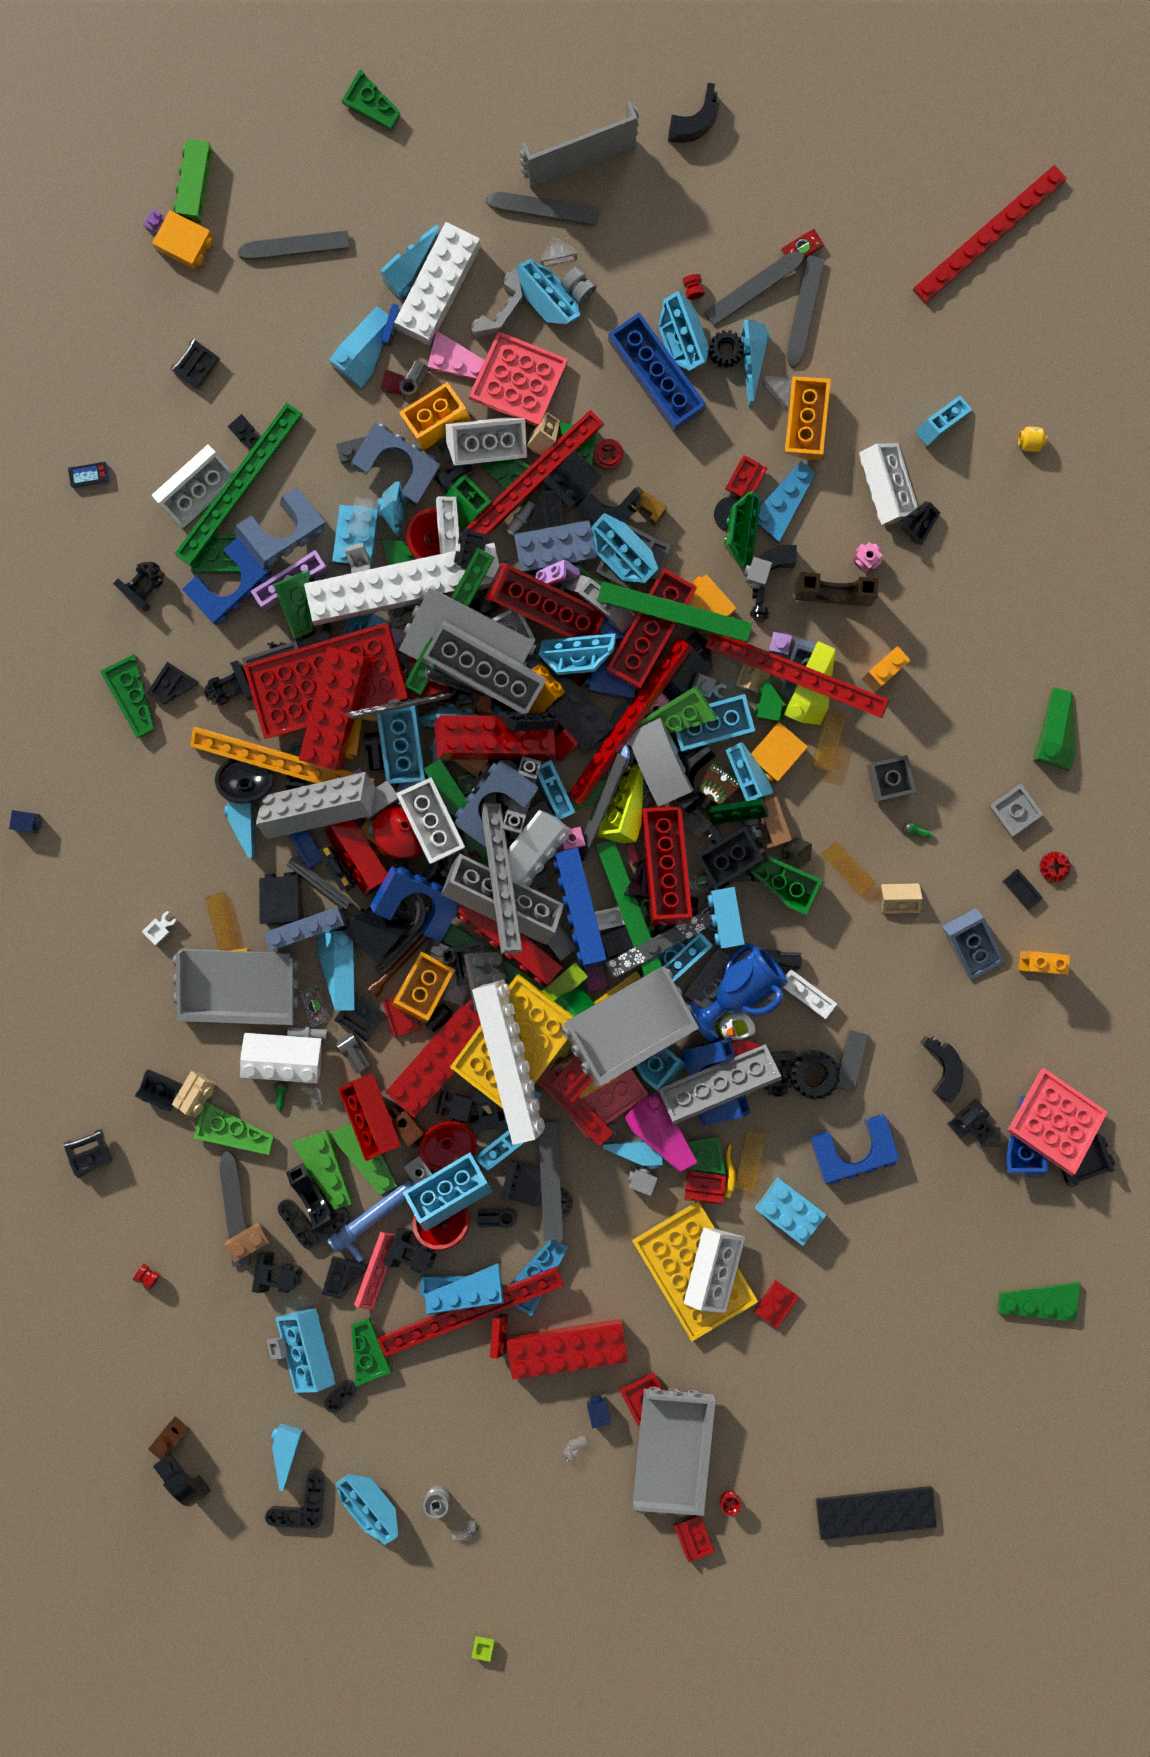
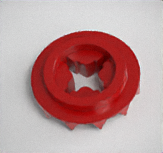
[594,439,624,470]
[1040,852,1071,882]

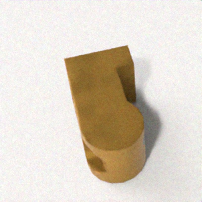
[635,490,667,526]

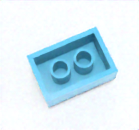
[332,505,380,569]
[706,887,745,949]
[755,1177,826,1246]

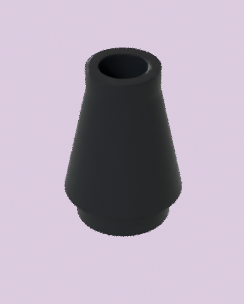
[426,1003,453,1032]

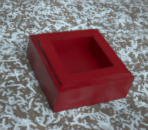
[626,843,639,864]

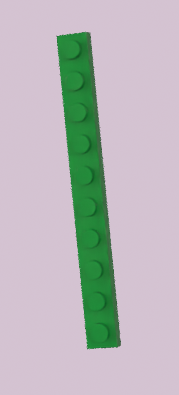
[174,402,303,566]

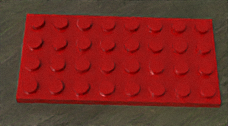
[244,622,410,739]

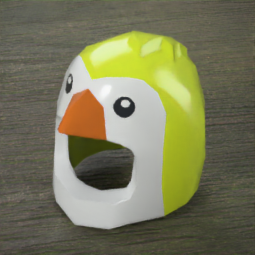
[716,1012,755,1041]

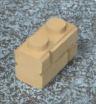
[172,1071,216,1117]

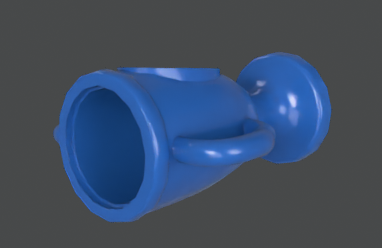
[688,943,788,1042]

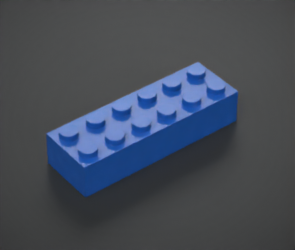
[608,312,706,432]
[553,847,607,970]

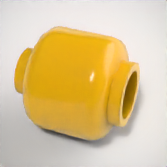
[1018,426,1048,453]

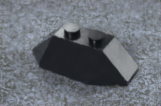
[662,631,712,699]

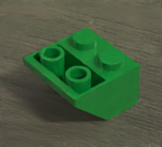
[444,474,492,530]

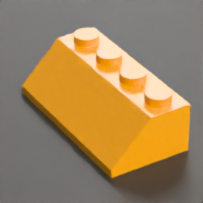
[785,376,831,461]

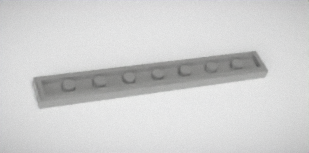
[481,803,522,954]

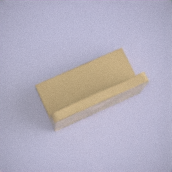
[735,663,771,696]
[881,883,923,914]

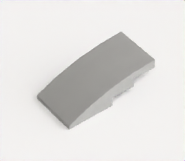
[629,718,693,807]

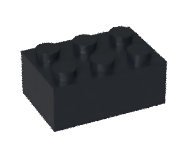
[696,826,770,889]

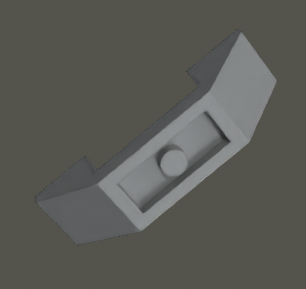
[471,268,523,338]
[564,575,635,634]
[502,756,541,834]

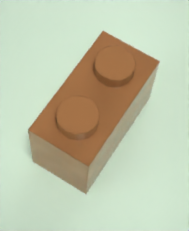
[225,1222,269,1263]

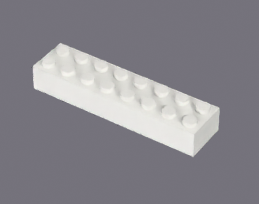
[472,980,545,1145]

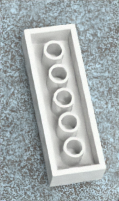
[394,222,481,346]

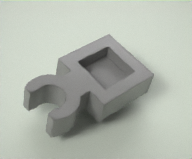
[692,673,727,698]

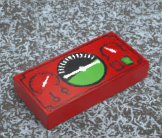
[781,229,824,259]

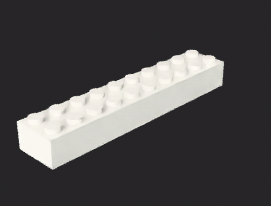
[304,543,499,626]

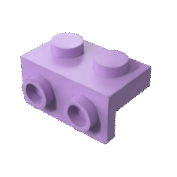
[536,560,580,587]

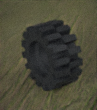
[709,330,744,368]

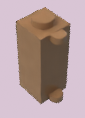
[761,795,792,849]

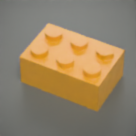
[399,382,471,451]
[392,952,455,1023]

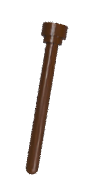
[366,934,430,997]

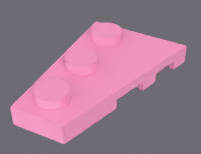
[428,330,485,380]

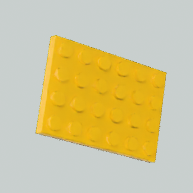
[450,974,574,1109]
[632,1201,758,1341]

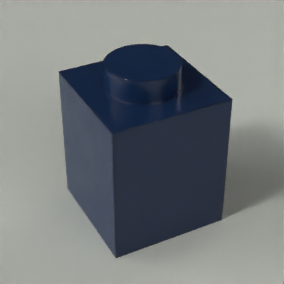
[9,810,42,834]
[587,1395,611,1429]

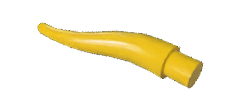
[724,1144,736,1198]

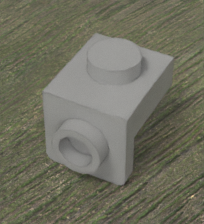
[345,543,371,573]

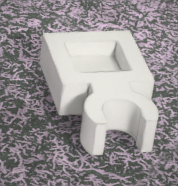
[142,911,177,945]

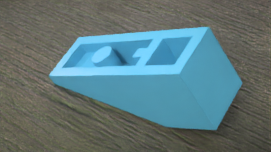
[915,396,972,446]
[726,742,773,801]
[536,760,575,820]
[224,801,255,859]
[474,1129,525,1172]
[603,1141,663,1169]
[271,1423,303,1491]

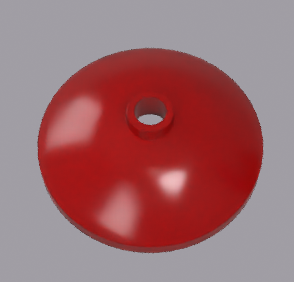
[405,509,460,559]
[372,804,423,859]
[419,1121,477,1172]
[413,1207,470,1251]

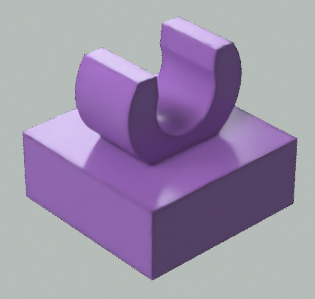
[143,209,166,234]

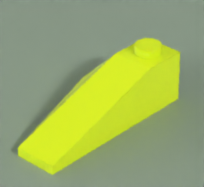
[784,641,835,725]
[597,764,644,844]

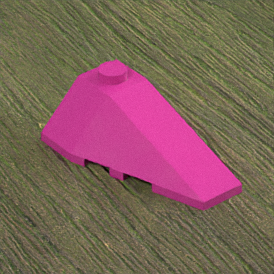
[624,1092,697,1173]

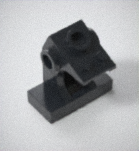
[113,562,165,612]
[204,660,253,706]
[764,1050,796,1097]
[470,1088,508,1132]
[947,1099,996,1145]
[384,1228,437,1273]
[252,1251,303,1293]

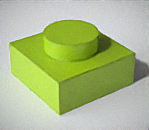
[471,1636,494,1662]

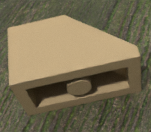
[527,411,560,456]

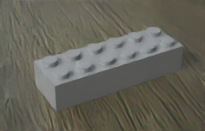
[423,620,546,714]
[256,772,376,839]
[441,854,564,945]

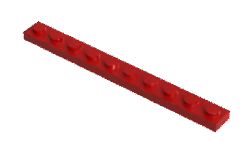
[913,164,1067,304]
[460,409,604,547]
[705,633,890,718]
[567,638,693,806]
[464,999,614,1146]
[377,1266,564,1357]

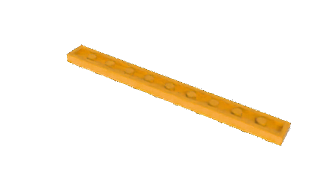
[190,727,375,784]

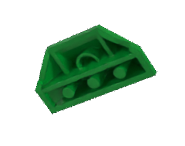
[724,492,761,570]

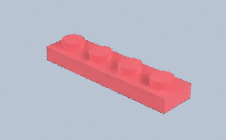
[354,1232,395,1310]

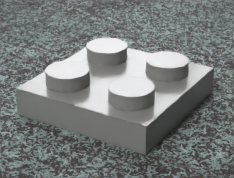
[989,784,1044,837]

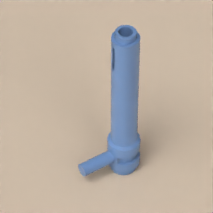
[328,1179,416,1262]

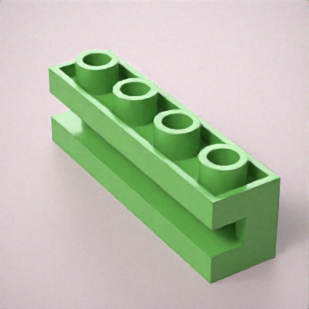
[173,139,213,223]

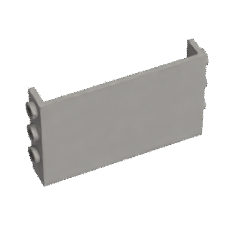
[520,101,639,189]
[399,585,537,698]
[173,949,299,1025]
[561,966,699,1087]
[632,1387,716,1517]

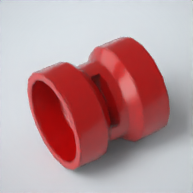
[682,274,705,300]
[133,1264,160,1290]
[720,1491,741,1516]

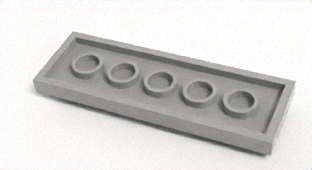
[658,1044,782,1125]

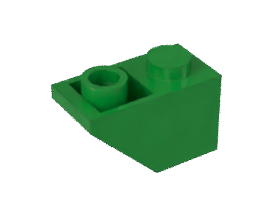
[755,679,786,723]

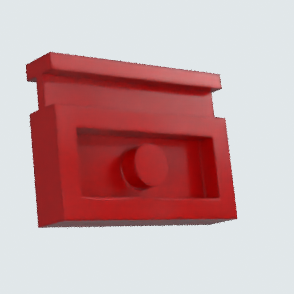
[725,455,768,498]
[382,997,421,1037]
[551,1056,592,1103]
[684,1171,726,1205]
[753,1279,799,1328]
[490,1314,508,1359]
[674,1515,714,1563]

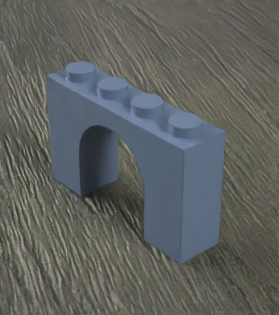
[350,423,441,506]
[234,487,325,569]
[454,760,538,847]
[264,907,348,951]

